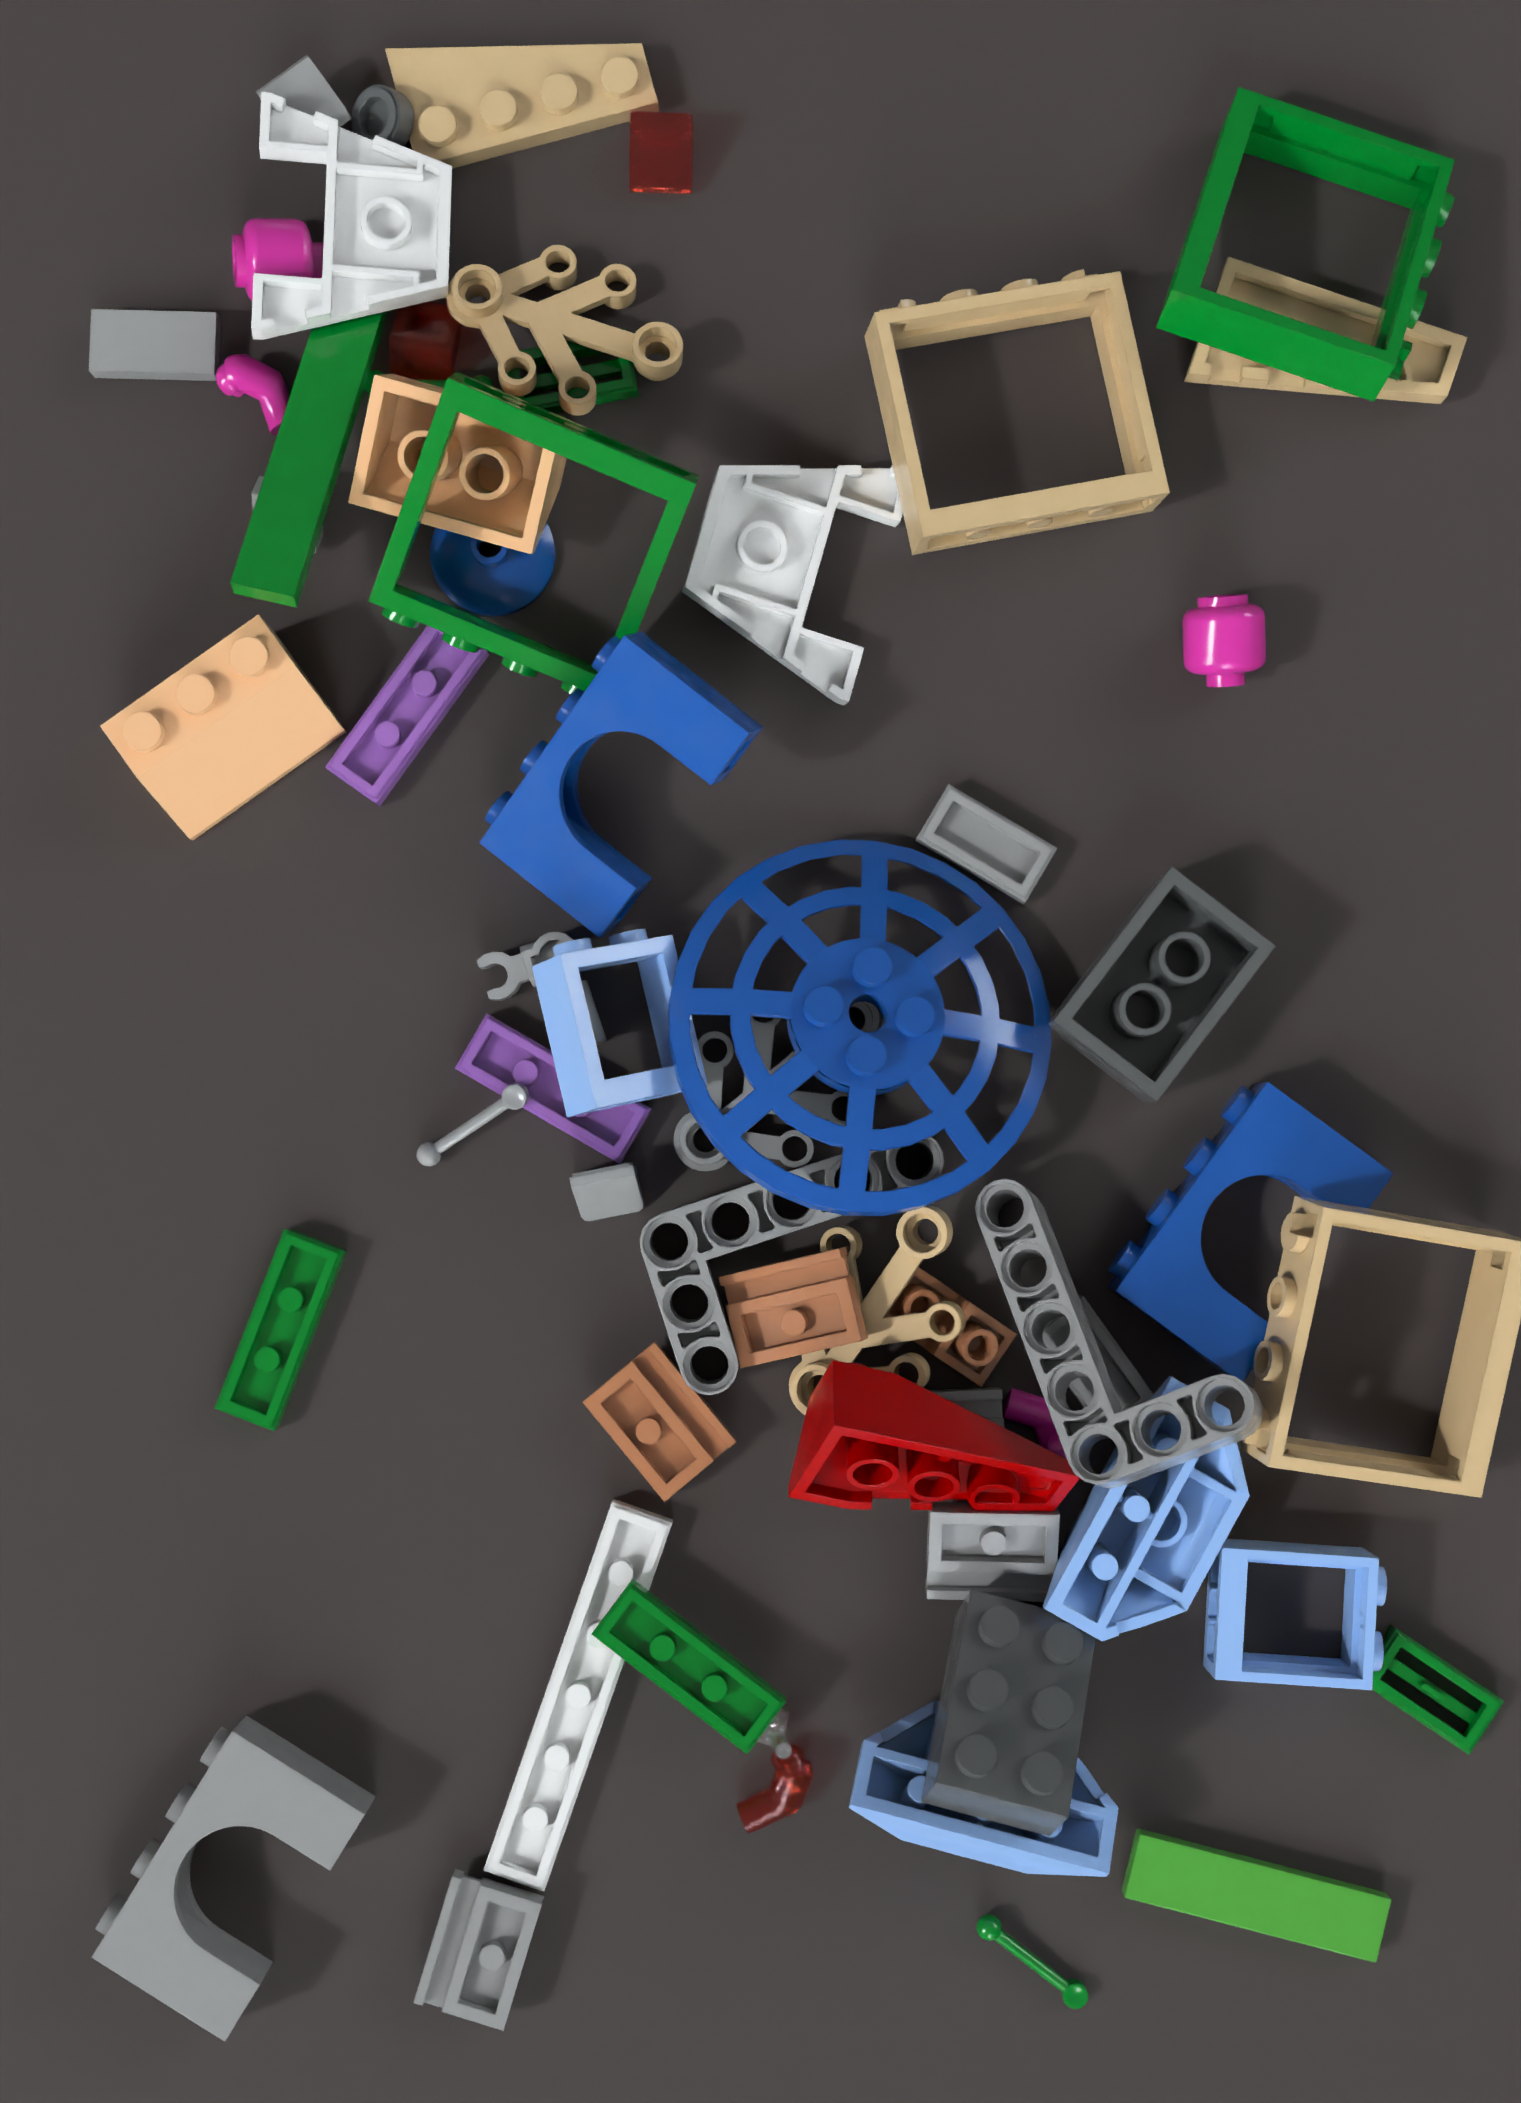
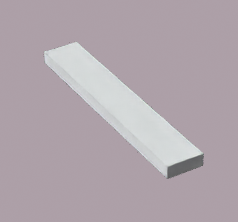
[484,1499,673,1892]

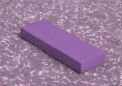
[325,626,489,807]
[455,1014,652,1164]

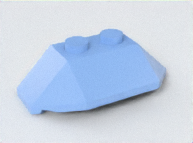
[1043,1376,1250,1641]
[849,1700,1119,1877]

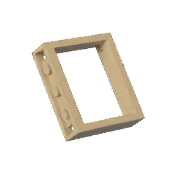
[864,269,1170,555]
[1241,1196,1521,1498]

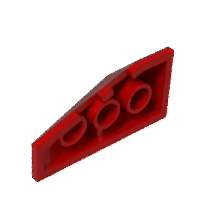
[788,1360,1080,1511]

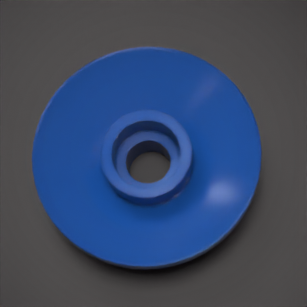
[430,522,556,617]

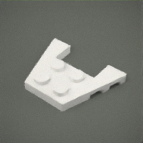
[251,92,452,340]
[682,465,903,705]

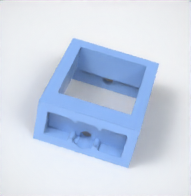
[532,929,708,1117]
[1203,1538,1387,1690]

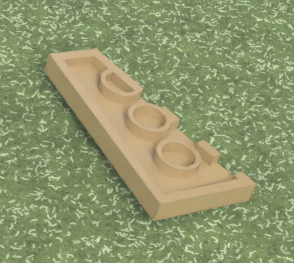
[385,43,659,169]
[1184,257,1467,404]

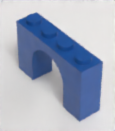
[479,632,763,938]
[1107,1082,1394,1382]

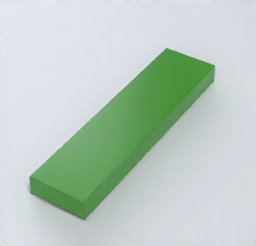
[1121,1828,1391,1963]

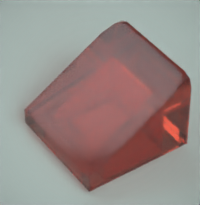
[629,111,694,194]
[388,302,462,380]

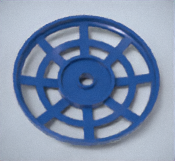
[668,840,1052,1216]

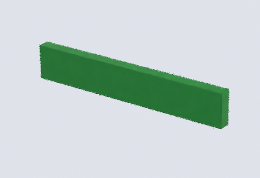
[230,311,389,608]

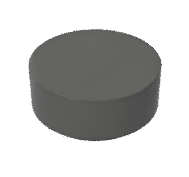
[351,84,414,146]

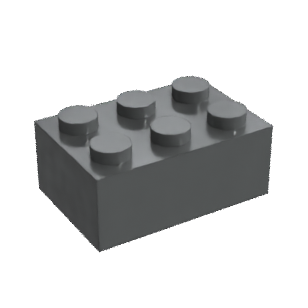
[1048,867,1276,1103]
[921,1589,1096,1836]

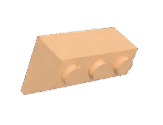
[348,374,567,554]
[100,614,346,841]

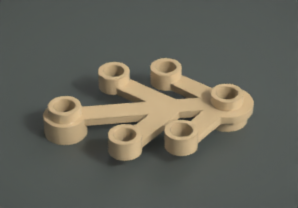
[446,245,683,416]
[789,1205,966,1415]

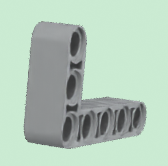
[640,1137,944,1395]
[975,1179,1263,1488]

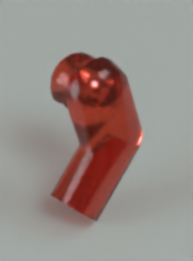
[736,1744,814,1834]

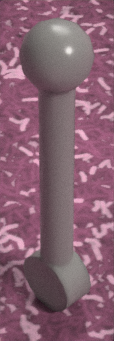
[416,1083,529,1166]

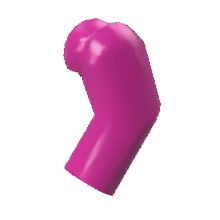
[216,354,290,435]
[1002,1387,1067,1459]

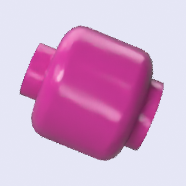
[232,218,324,301]
[1182,593,1266,687]

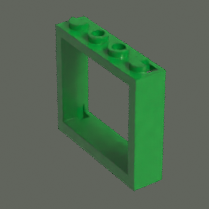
[1156,87,1455,402]
[368,372,699,695]

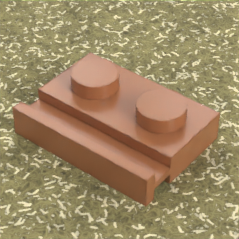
[719,1246,868,1368]
[583,1340,737,1502]

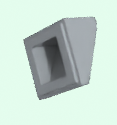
[256,55,351,127]
[569,1163,644,1221]

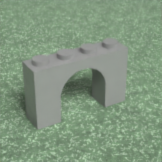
[91,1715,376,2042]

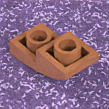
[884,1267,1017,1387]

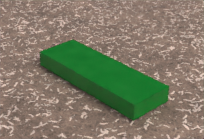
[214,1228,347,1431]
[591,1578,787,1754]

